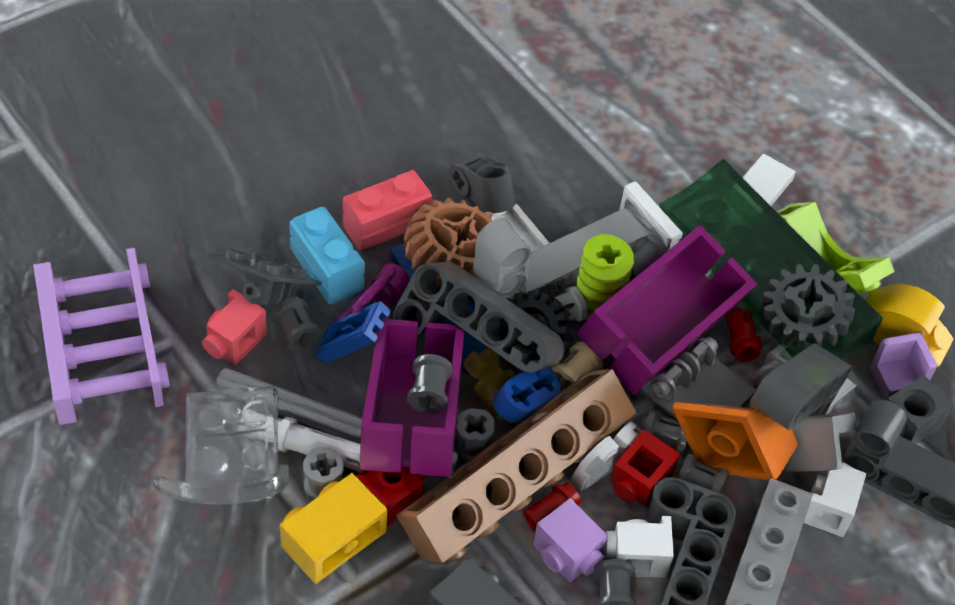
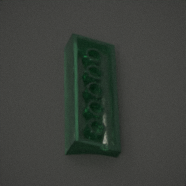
[659,159,883,360]

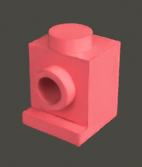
[202,289,267,366]

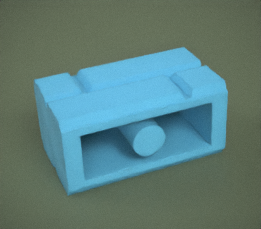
[289,207,365,305]

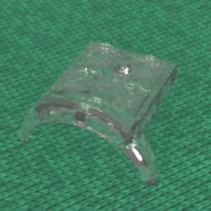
[154,385,289,505]

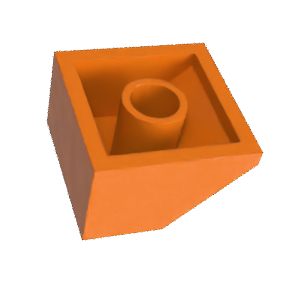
[672,402,799,481]

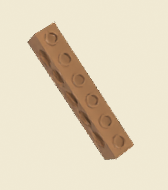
[396,369,636,564]

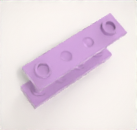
[33,248,170,425]

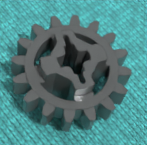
[762,264,855,351]

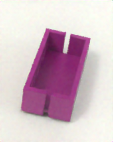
[577,225,757,396]
[360,319,464,477]

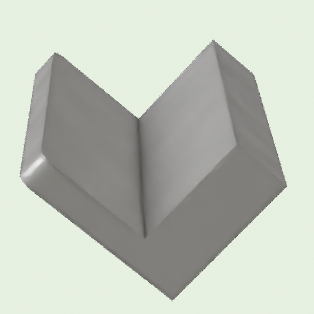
[782,413,857,472]

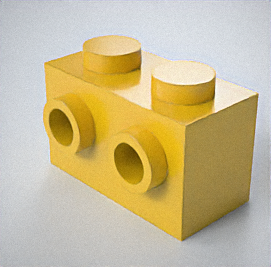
[280,473,387,585]

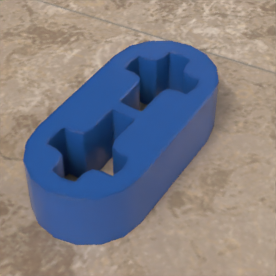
[493,368,561,423]

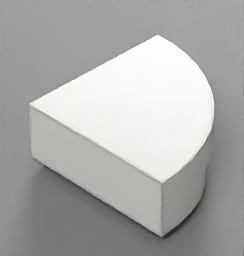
[613,421,643,462]
[571,436,619,491]

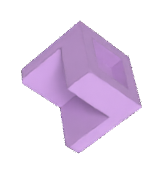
[870,332,937,400]

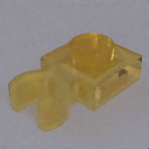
[463,347,520,422]

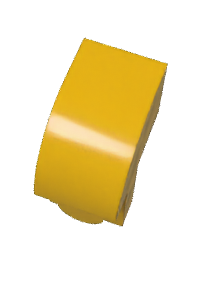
[856,284,954,367]

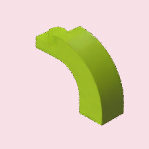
[763,202,895,298]

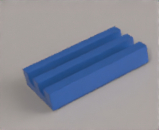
[315,301,391,364]

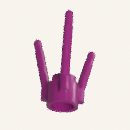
[334,263,410,322]

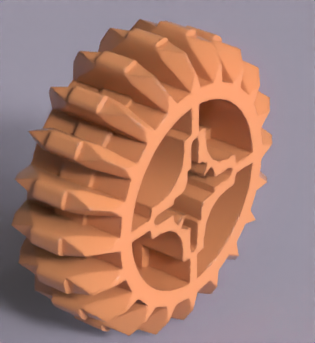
[403,197,493,288]

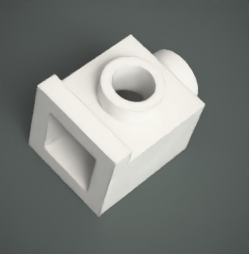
[804,462,866,537]
[604,516,674,578]

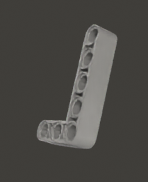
[473,209,651,300]

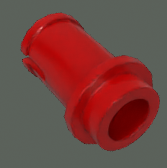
[726,308,763,362]
[523,482,581,532]

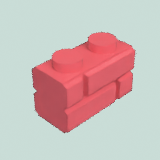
[343,170,432,251]

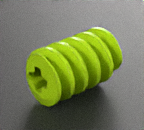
[576,234,634,320]

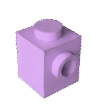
[533,498,608,583]

